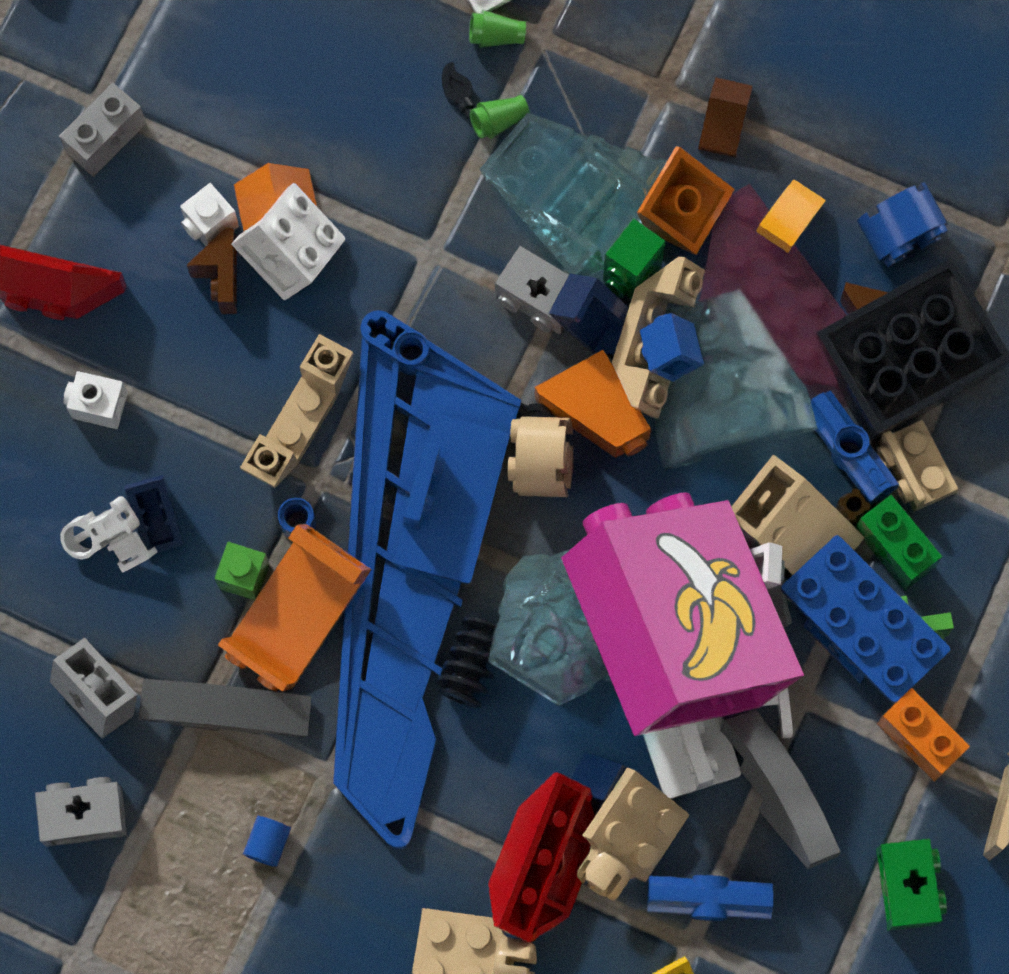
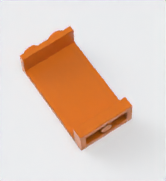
[218,524,372,692]

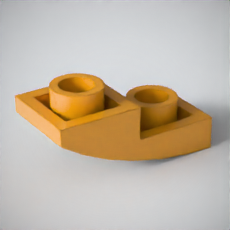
[756,179,826,253]

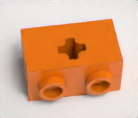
[877,688,970,782]

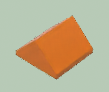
[637,146,735,255]
[234,163,317,232]

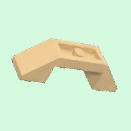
[612,257,705,419]
[240,334,354,488]

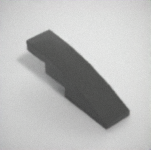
[138,679,312,738]
[720,709,841,869]

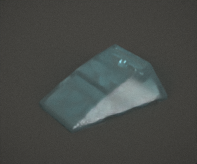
[480,113,668,276]

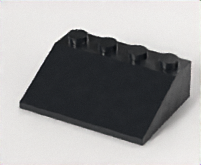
[816,258,1009,443]

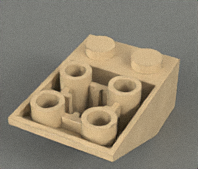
[731,454,865,578]

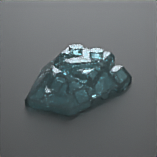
[655,289,818,471]
[488,550,611,706]

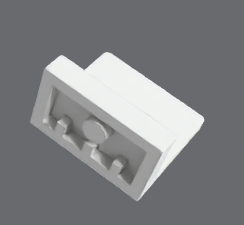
[231,183,345,301]

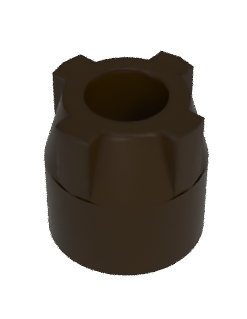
[835,489,870,527]

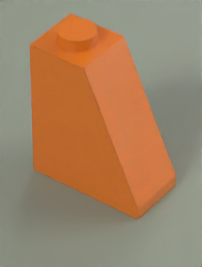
[535,350,651,458]

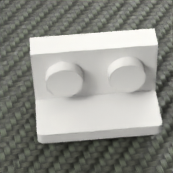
[643,717,741,799]

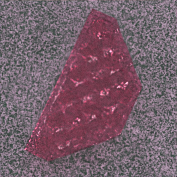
[698,183,847,390]

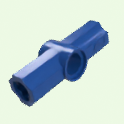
[802,390,899,505]
[647,875,773,921]

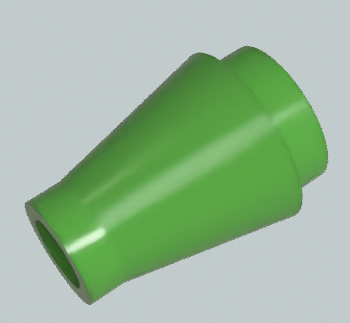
[469,10,526,48]
[470,95,530,139]

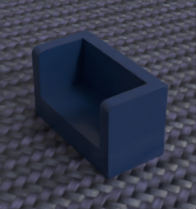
[548,273,629,358]

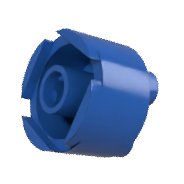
[857,182,948,268]

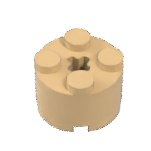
[508,417,573,497]

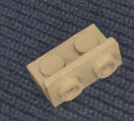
[877,420,958,512]

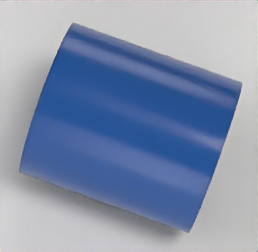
[278,498,316,540]
[243,816,291,867]

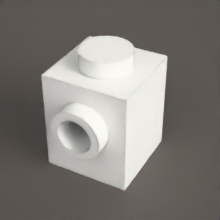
[180,183,239,246]
[63,371,128,429]

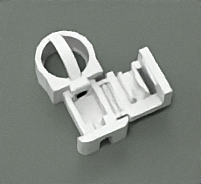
[60,496,158,573]

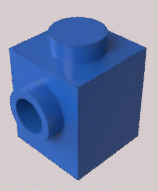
[640,313,704,382]

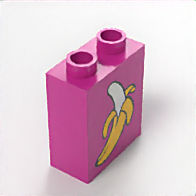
[561,493,804,736]

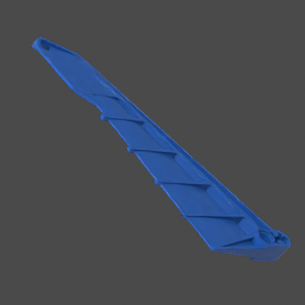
[333,310,521,849]

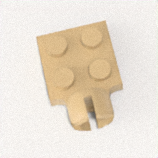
[577,768,690,901]
[412,908,537,974]

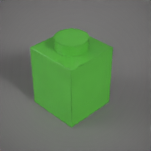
[214,542,270,601]

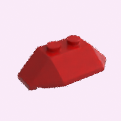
[0,245,126,320]
[488,772,595,943]

